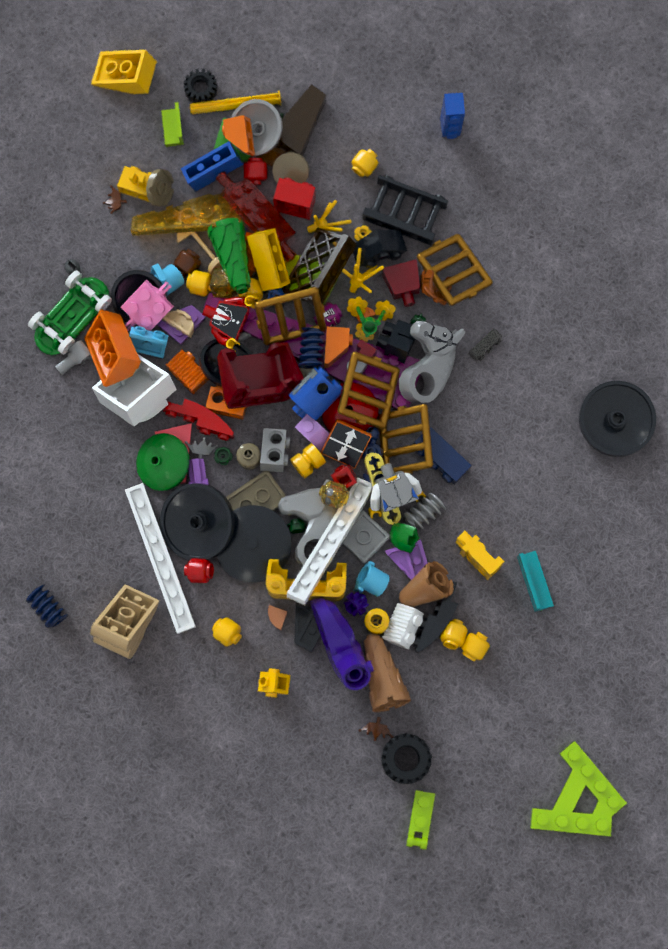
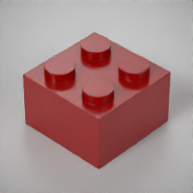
[273,178,316,220]

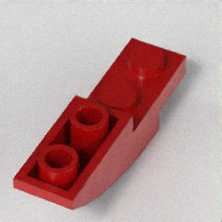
[162,399,235,441]

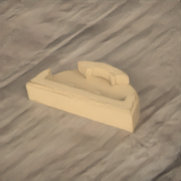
[162,309,194,338]

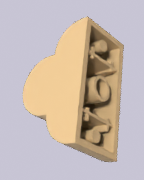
[90,585,160,659]

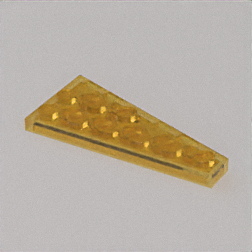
[131,183,246,236]

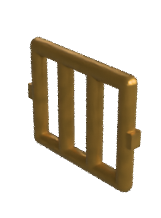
[416,234,493,306]
[255,287,326,345]
[337,352,400,429]
[378,404,433,474]

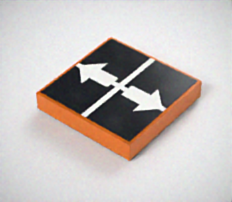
[320,419,372,469]

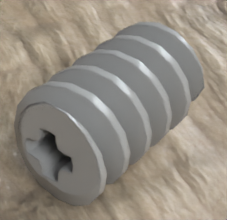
[404,493,446,533]

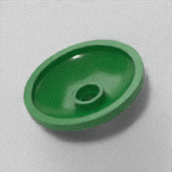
[136,433,189,491]

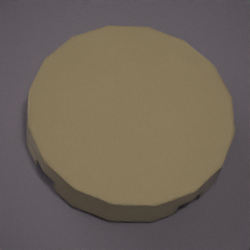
[272,152,310,183]
[146,169,174,207]

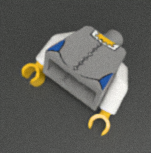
[368,463,426,518]

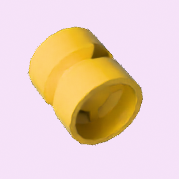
[290,443,326,479]

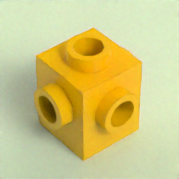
[258,668,291,698]

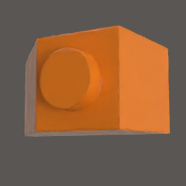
[222,115,255,156]
[324,326,353,368]

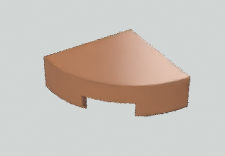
[268,605,288,630]

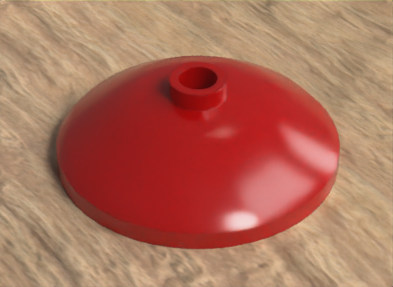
[322,382,378,431]

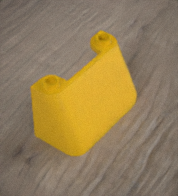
[266,559,347,602]

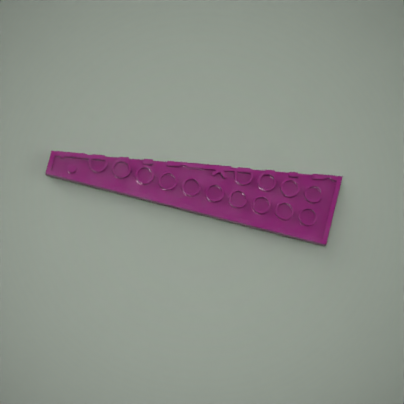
[203,293,420,410]

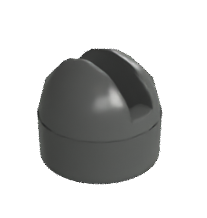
[65,259,80,275]

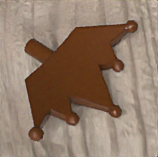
[103,185,127,214]
[359,717,393,741]

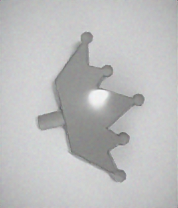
[185,437,218,459]

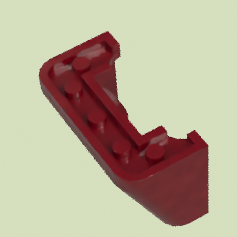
[217,342,304,409]

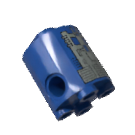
[289,366,343,421]

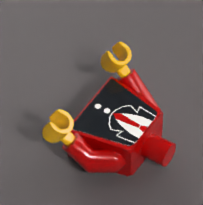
[202,295,258,352]

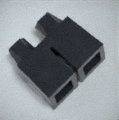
[376,320,415,364]

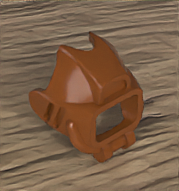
[421,270,452,305]

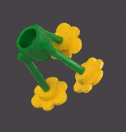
[346,296,396,342]

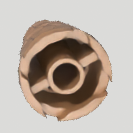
[364,633,411,712]

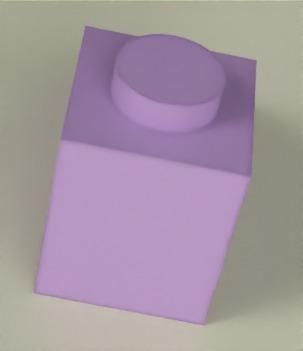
[295,414,329,451]

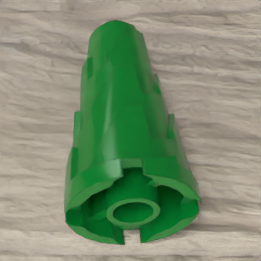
[207,218,251,294]

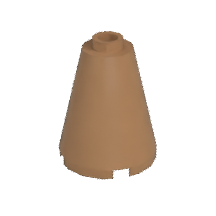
[399,561,454,607]

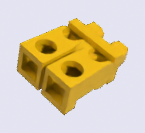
[455,531,504,580]

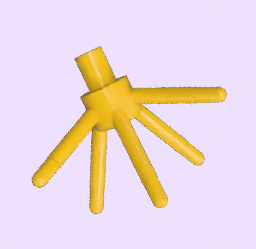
[307,200,352,247]
[342,248,384,293]

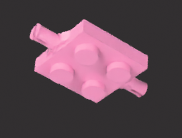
[121,280,174,331]

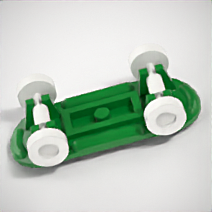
[28,270,112,355]

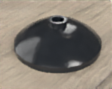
[111,270,166,326]
[199,339,252,387]

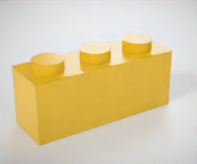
[247,228,290,291]

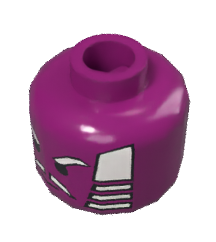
[313,302,343,330]

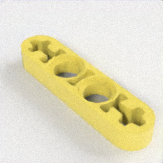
[364,452,401,525]

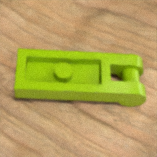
[406,790,435,850]

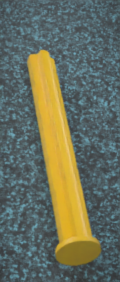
[190,91,281,114]

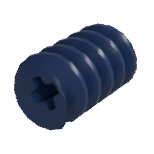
[298,327,325,369]
[26,584,69,628]

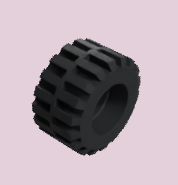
[381,733,432,784]

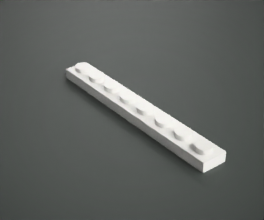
[287,478,373,605]
[125,483,196,634]

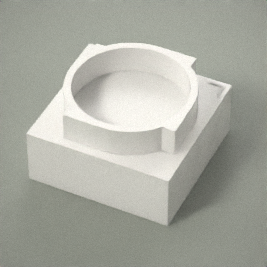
[92,355,177,427]

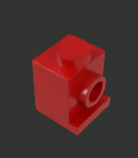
[331,464,357,492]

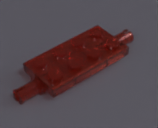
[216,171,297,262]

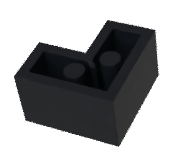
[353,229,408,268]

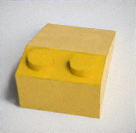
[91,50,157,94]

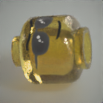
[319,481,349,509]

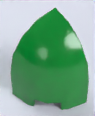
[390,523,419,553]

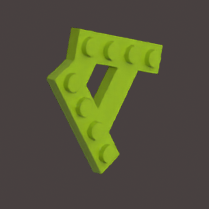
[531,741,627,836]

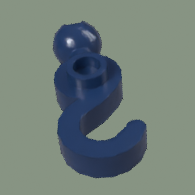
[363,427,384,483]

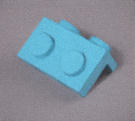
[129,326,168,358]

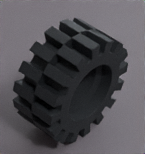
[184,69,217,103]

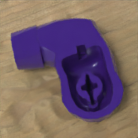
[310,597,374,690]

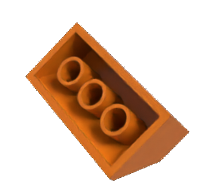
[84,309,141,387]

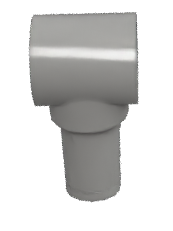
[55,340,92,375]

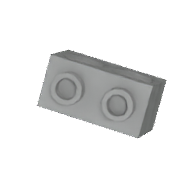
[260,428,290,472]

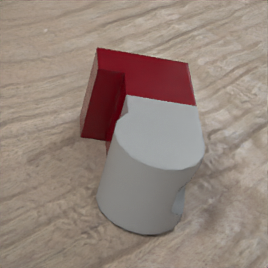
[347,339,377,374]

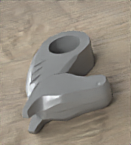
[278,479,337,568]

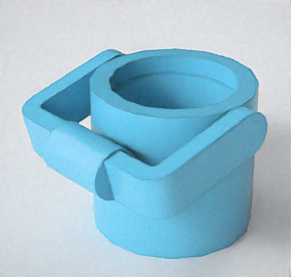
[151,264,185,297]
[353,561,390,597]

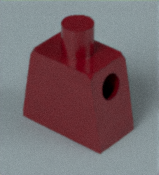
[382,259,420,307]

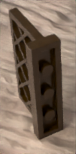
[282,228,357,306]

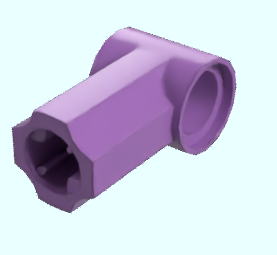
[188,458,209,485]

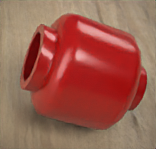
[243,158,268,185]
[184,558,214,583]

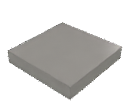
[342,510,390,565]

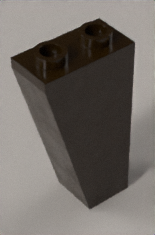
[275,84,326,156]

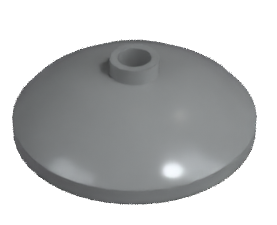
[231,99,283,156]

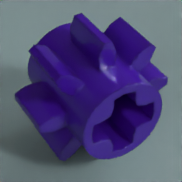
[343,591,369,616]

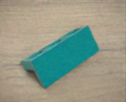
[517,551,554,612]

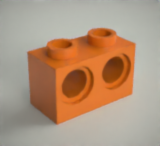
[206,385,247,420]

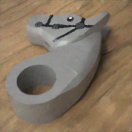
[399,321,465,403]

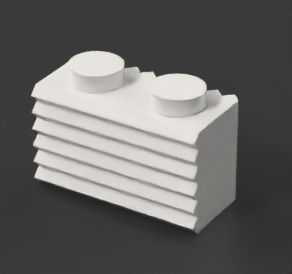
[382,603,424,650]

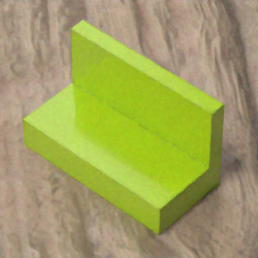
[161,102,184,147]

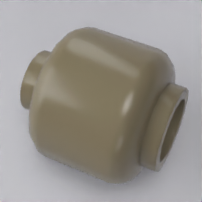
[236,443,261,470]

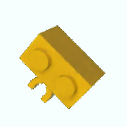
[117,166,152,202]

